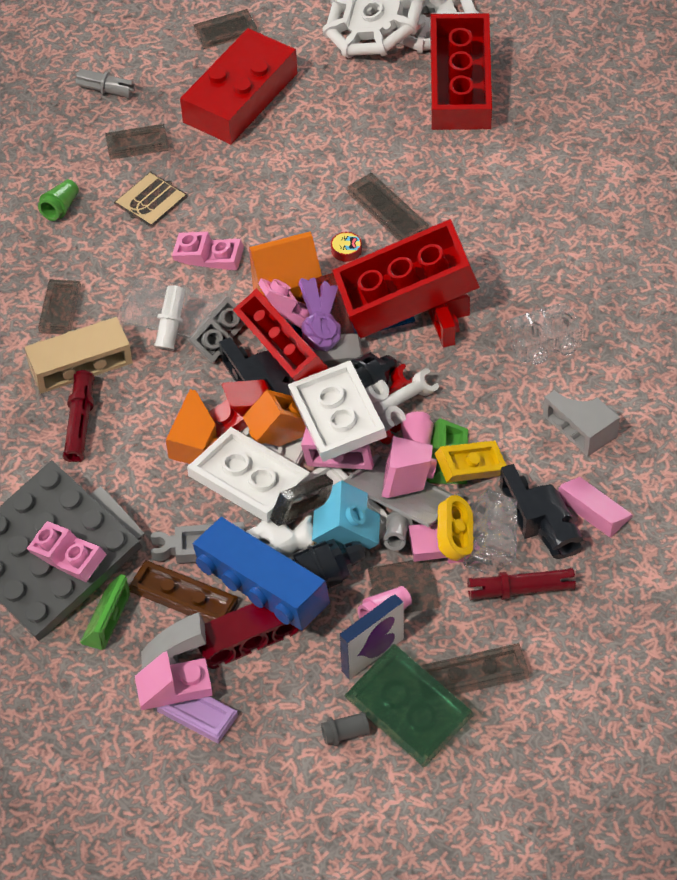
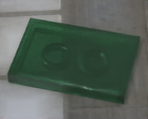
[344,644,474,768]

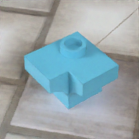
[312,480,380,549]

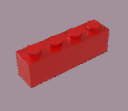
[233,288,329,381]

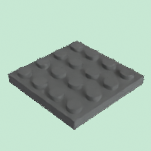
[0,460,142,641]

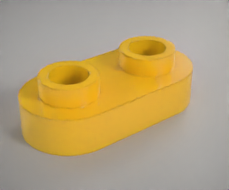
[437,495,473,561]

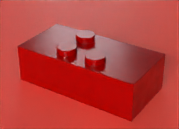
[430,13,492,130]
[180,28,298,145]
[332,219,480,339]

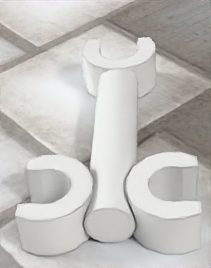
[365,368,439,431]

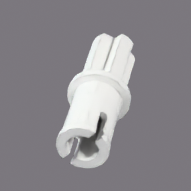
[154,285,186,351]

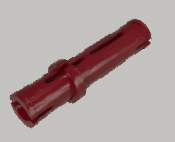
[62,370,95,462]
[467,568,576,601]

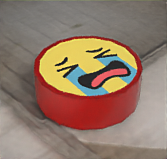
[331,232,362,262]

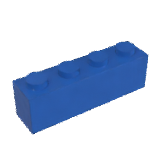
[192,517,330,631]

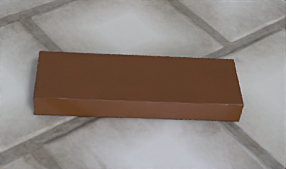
[129,560,238,622]

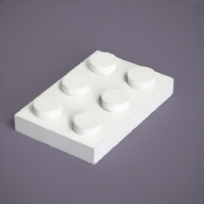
[288,361,387,462]
[187,427,310,522]

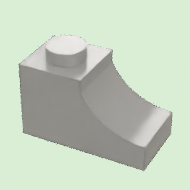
[543,390,620,456]

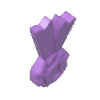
[299,278,341,351]

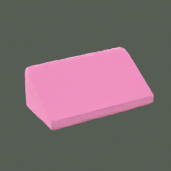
[558,477,633,538]

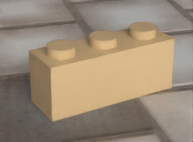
[24,317,133,394]

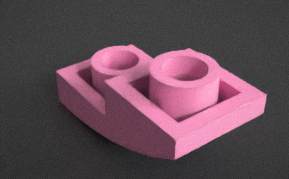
[172,232,244,270]
[258,278,310,328]
[27,521,107,582]

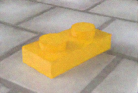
[435,440,507,483]

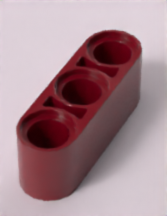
[198,603,299,669]

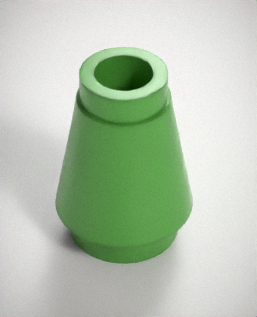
[38,179,79,221]

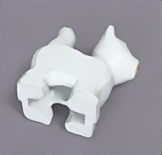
[246,508,317,557]

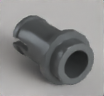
[321,712,370,746]

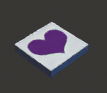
[340,594,404,680]

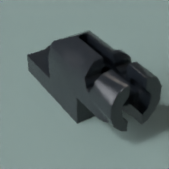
[219,337,293,396]
[499,464,584,559]

